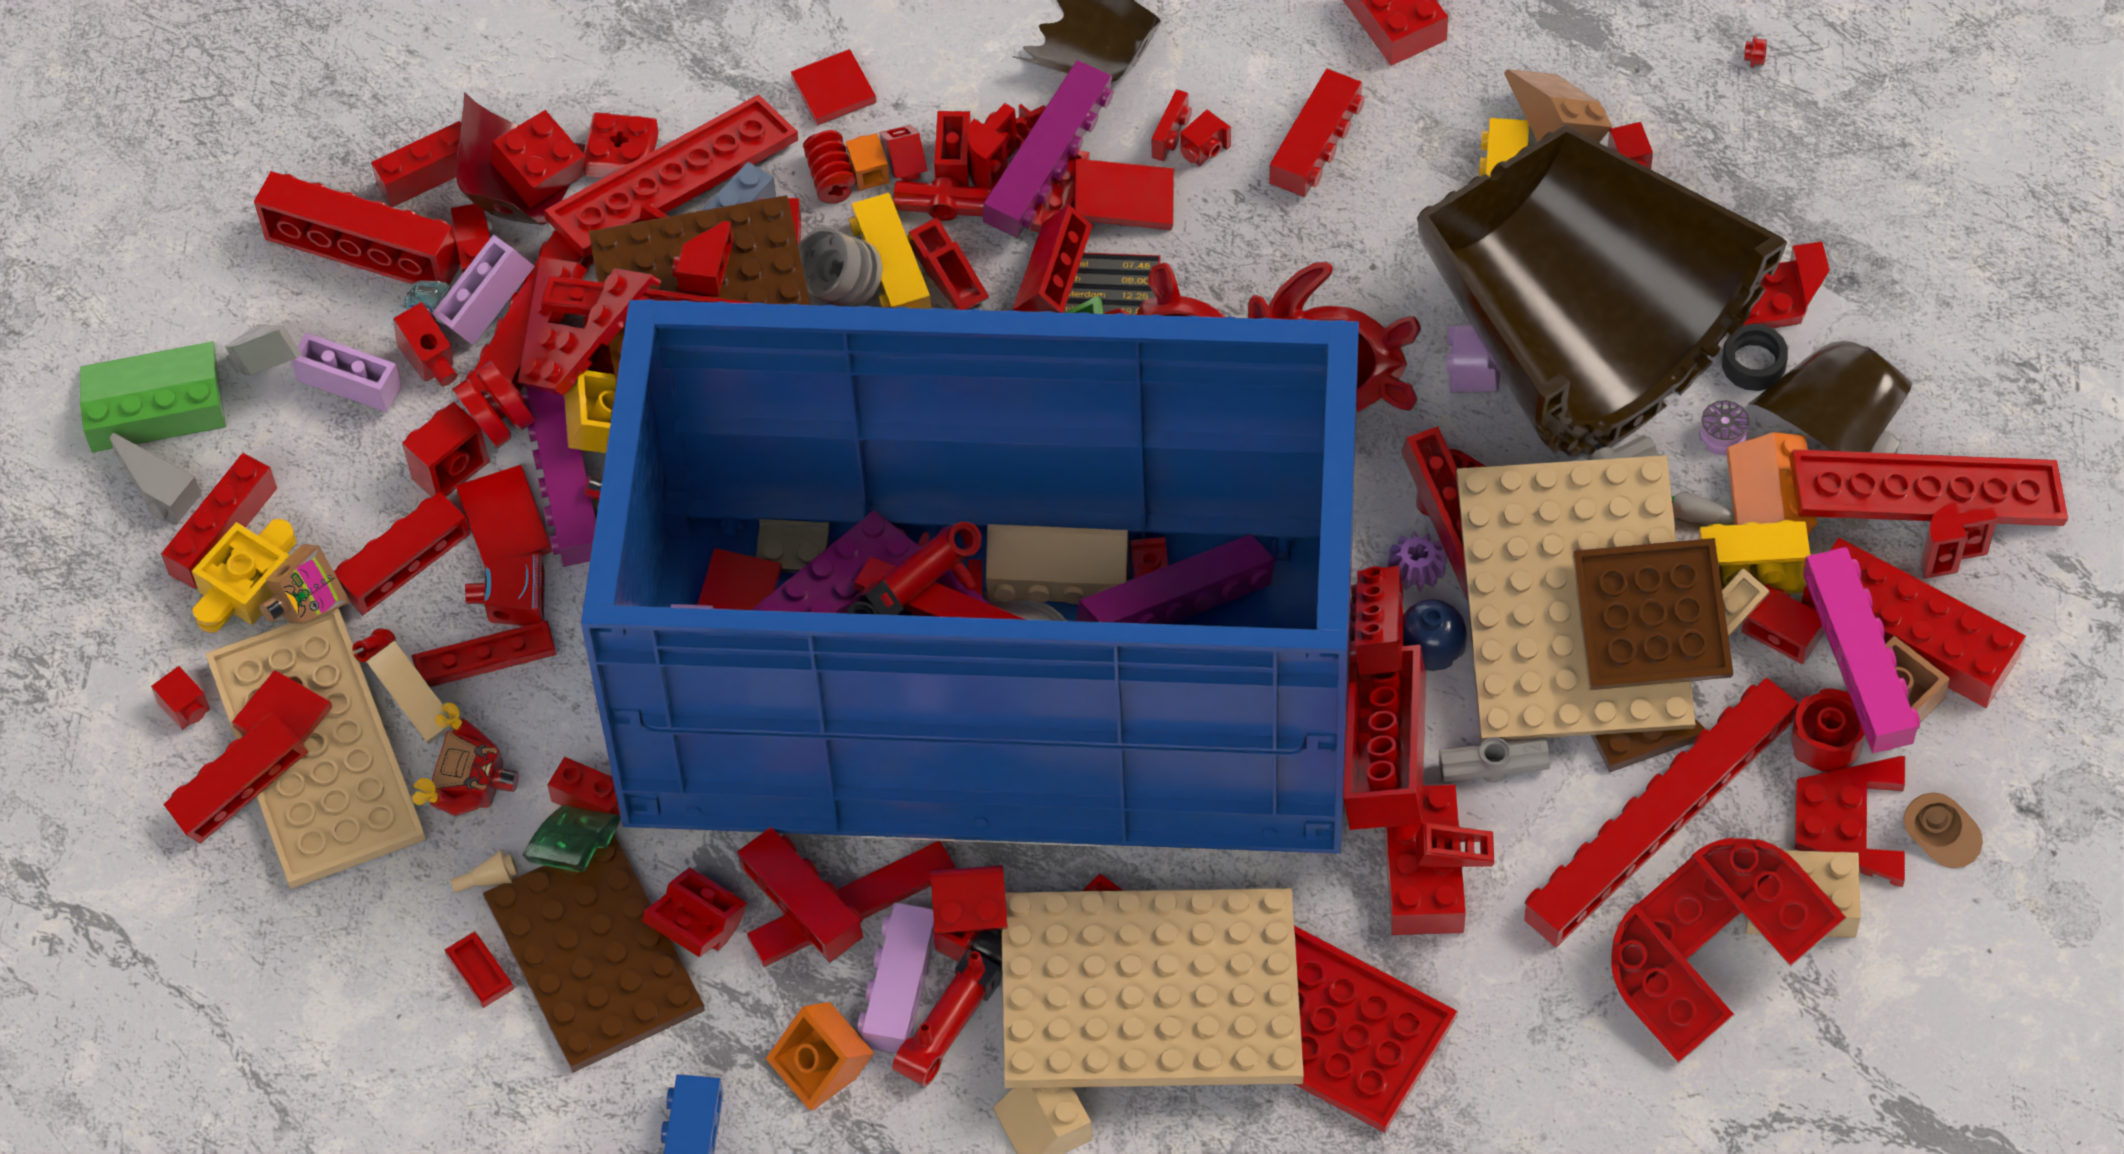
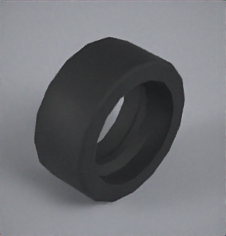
[1722,324,1788,391]

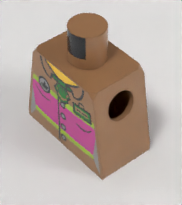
[260,544,350,624]

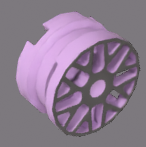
[1699,400,1750,455]

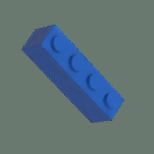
[661,1074,724,1154]

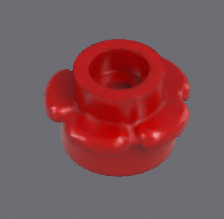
[1744,36,1767,68]

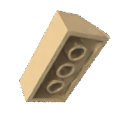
[986,524,1130,604]

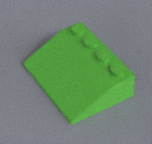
[80,341,226,453]

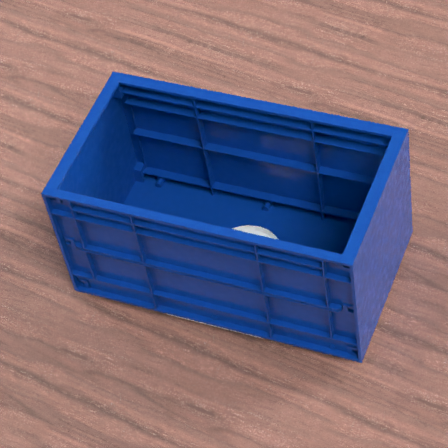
[581,299,1359,854]

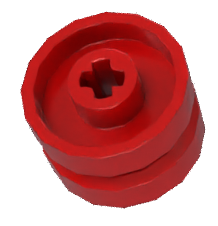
[452,361,536,449]

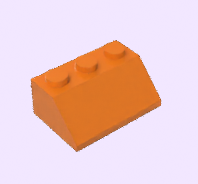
[1726,432,1817,536]

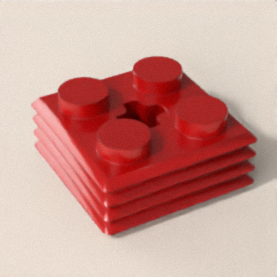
[583,112,659,178]

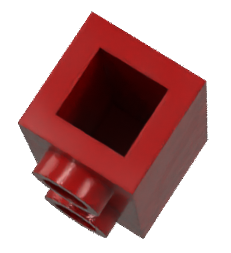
[547,756,621,828]

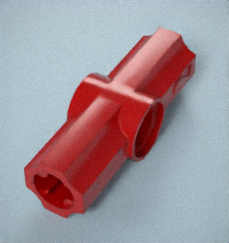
[893,177,993,221]

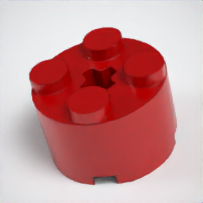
[1791,688,1865,772]

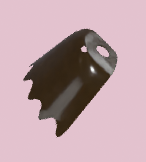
[1012,0,1161,82]

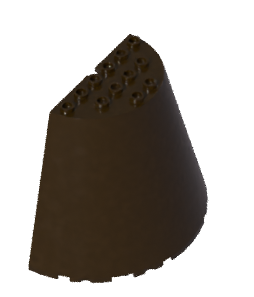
[1417,125,1787,457]

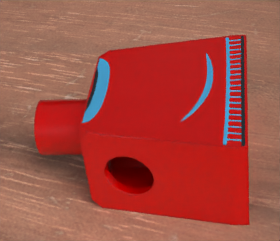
[465,553,545,626]

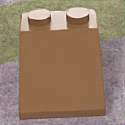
[1504,69,1612,143]

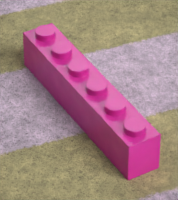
[1803,547,1920,754]

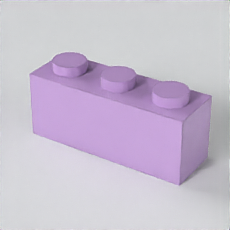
[432,234,535,346]
[291,332,402,412]

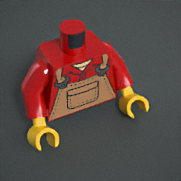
[412,703,519,816]

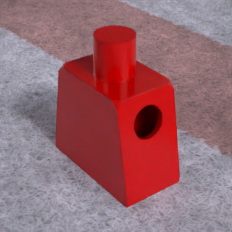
[393,302,458,387]

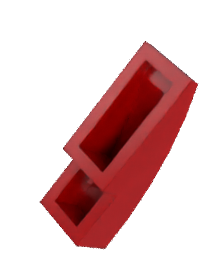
[907,217,989,310]

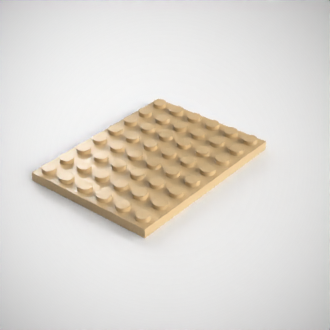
[1456,455,1696,742]
[1002,888,1304,1088]

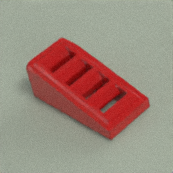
[1416,822,1495,867]

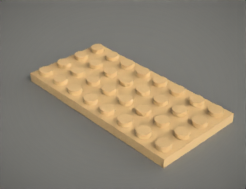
[205,608,426,889]

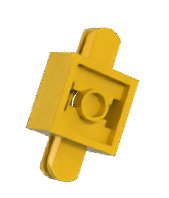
[192,519,297,633]

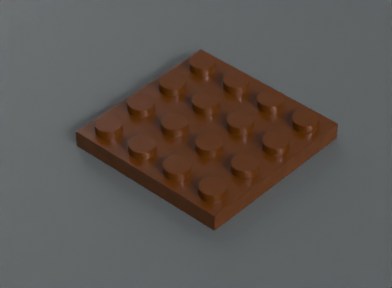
[1572,538,1734,690]

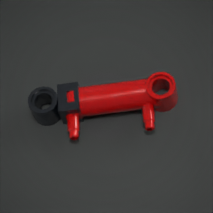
[836,521,982,615]
[892,930,1002,1087]

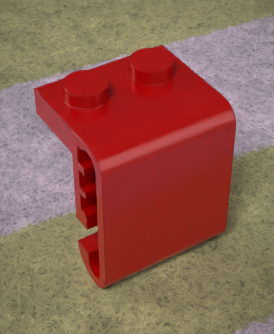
[930,865,1008,935]

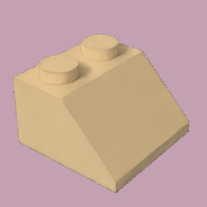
[993,1087,1092,1154]

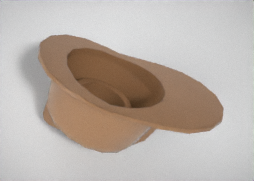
[1903,792,1983,868]

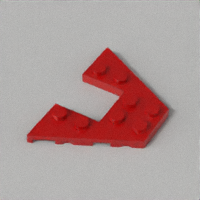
[518,257,661,396]

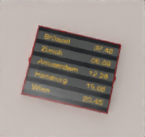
[1063,253,1161,315]

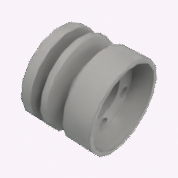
[798,228,883,307]

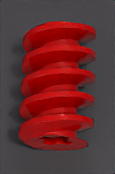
[803,130,856,204]

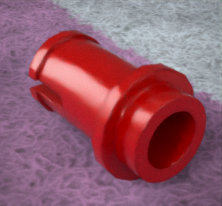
[352,628,396,663]

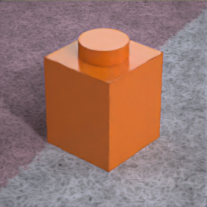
[845,133,890,191]

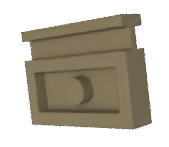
[756,519,830,573]

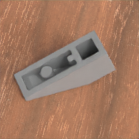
[225,324,302,375]
[109,433,201,524]

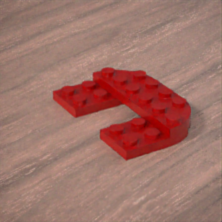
[1611,837,1846,1064]

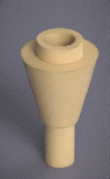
[450,850,518,893]

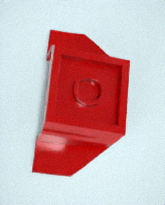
[1743,241,1830,328]

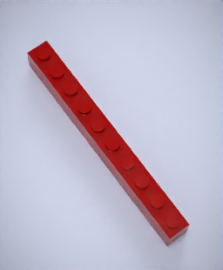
[1524,677,1799,948]

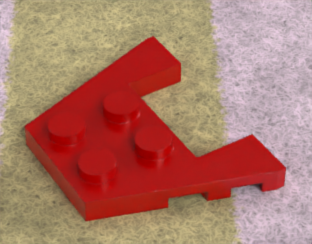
[1794,756,1905,887]

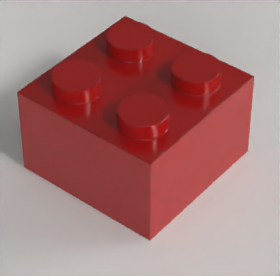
[490,109,586,208]
[402,401,490,497]

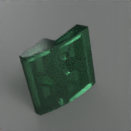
[522,805,621,872]

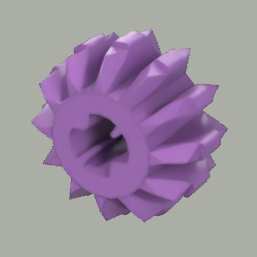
[1388,531,1447,592]

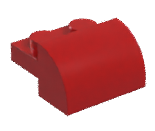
[967,103,1017,188]
[1921,501,1997,579]
[642,867,747,958]

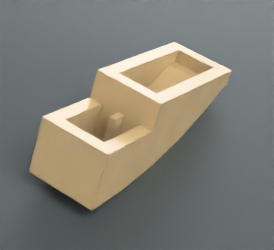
[366,641,452,745]

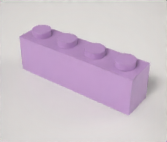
[857,903,934,1053]

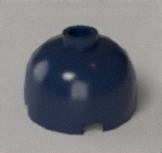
[1403,599,1467,671]

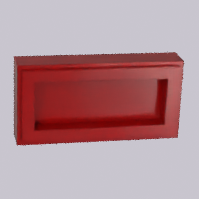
[444,931,514,1008]

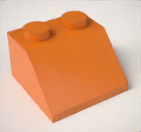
[766,1002,874,1110]

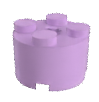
[1446,325,1500,393]

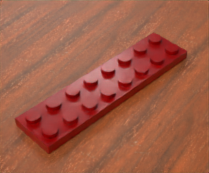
[544,94,798,258]
[1789,449,2068,526]

